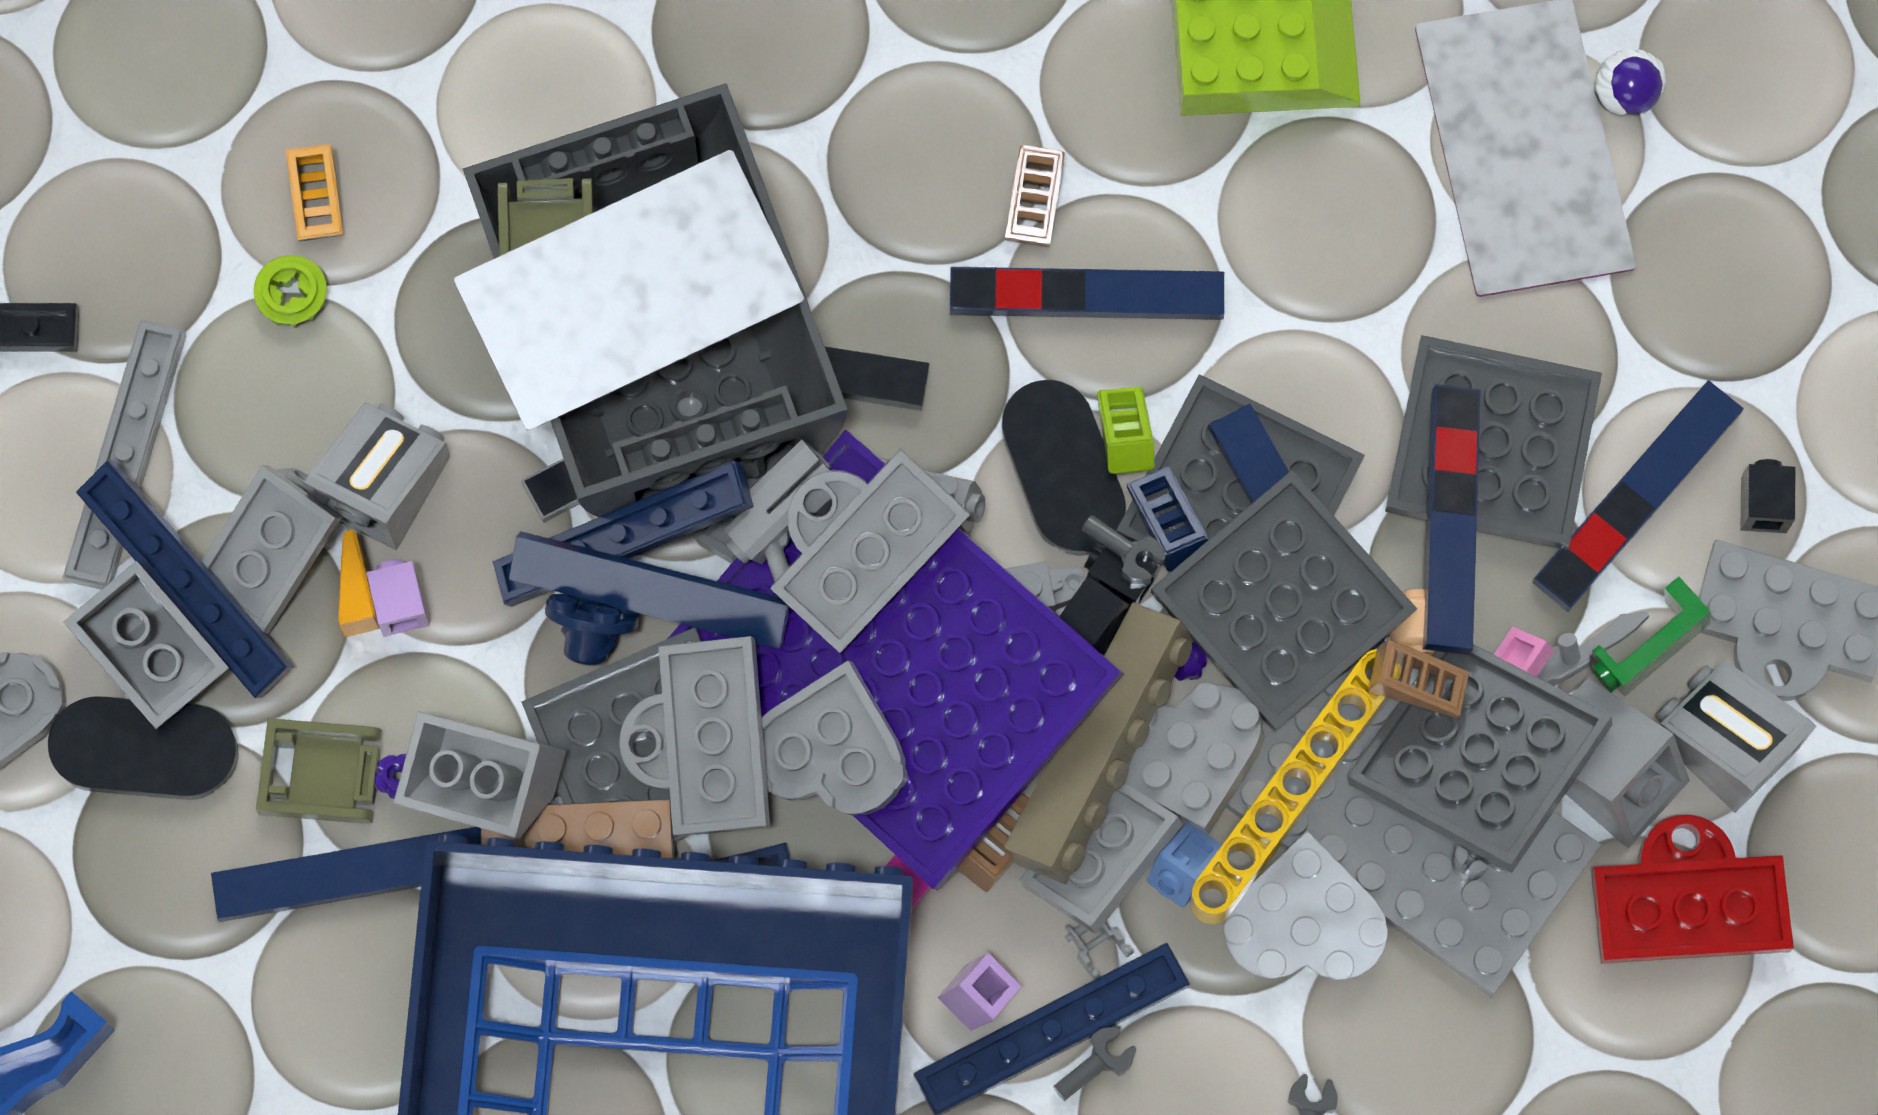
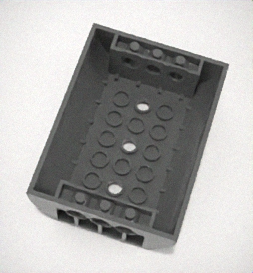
[463,83,848,517]

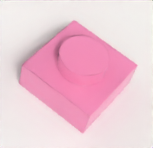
[1494,626,1555,677]

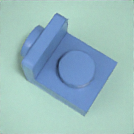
[1147,823,1222,907]

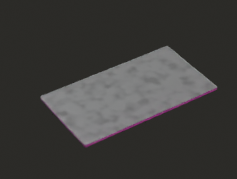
[1415,0,1636,297]
[454,150,804,430]

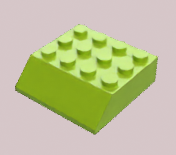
[1171,0,1361,116]

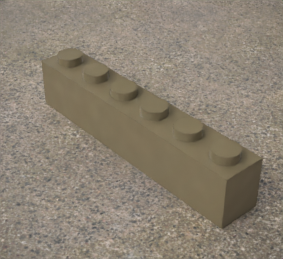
[1003,602,1193,885]

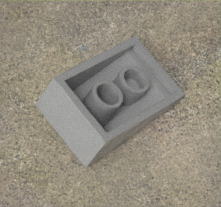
[63,561,229,730]

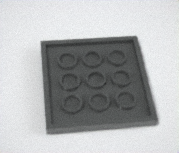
[1385,335,1602,549]
[1116,374,1365,542]
[1151,470,1417,733]
[521,627,769,842]
[1348,644,1612,873]

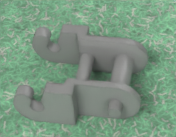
[1065,923,1133,980]

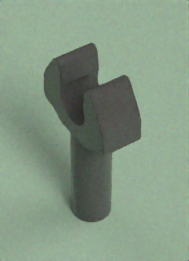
[1082,515,1166,584]
[1053,1027,1136,1101]
[1288,1074,1338,1115]

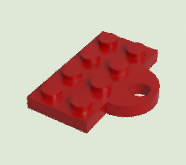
[1591,815,1794,964]

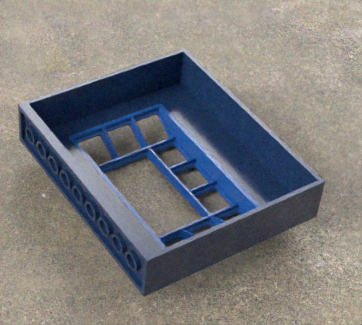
[398,834,913,1115]

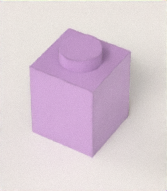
[366,559,429,637]
[937,953,1022,1031]

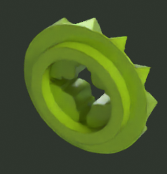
[253,255,328,328]

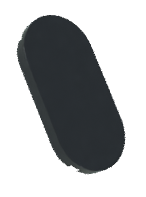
[1002,380,1126,556]
[48,696,238,800]

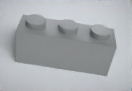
[394,711,566,839]

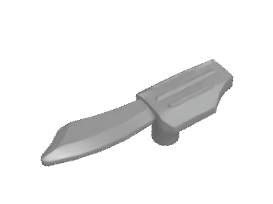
[1537,612,1649,686]

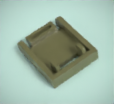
[498,178,594,256]
[256,718,382,824]

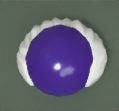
[1595,48,1666,115]

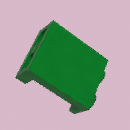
[1592,576,1711,696]

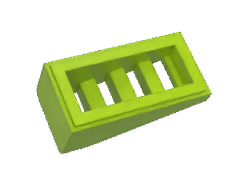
[1097,386,1154,474]

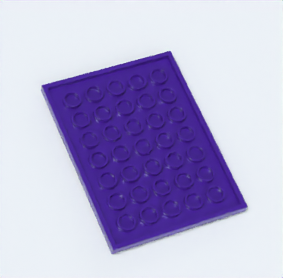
[668,430,1124,891]

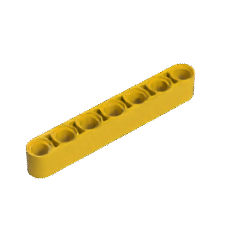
[1190,649,1401,924]

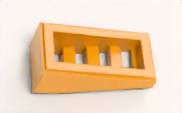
[285,144,343,241]
[338,530,379,637]

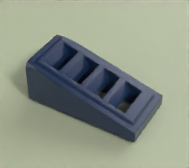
[1127,466,1208,572]

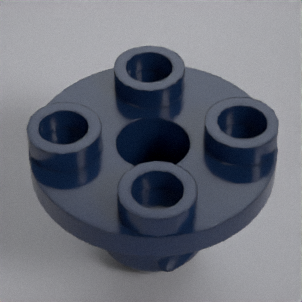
[545,594,639,666]

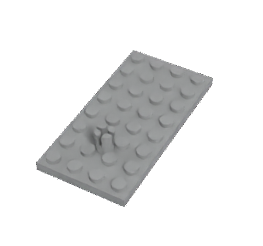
[1226,668,1601,998]

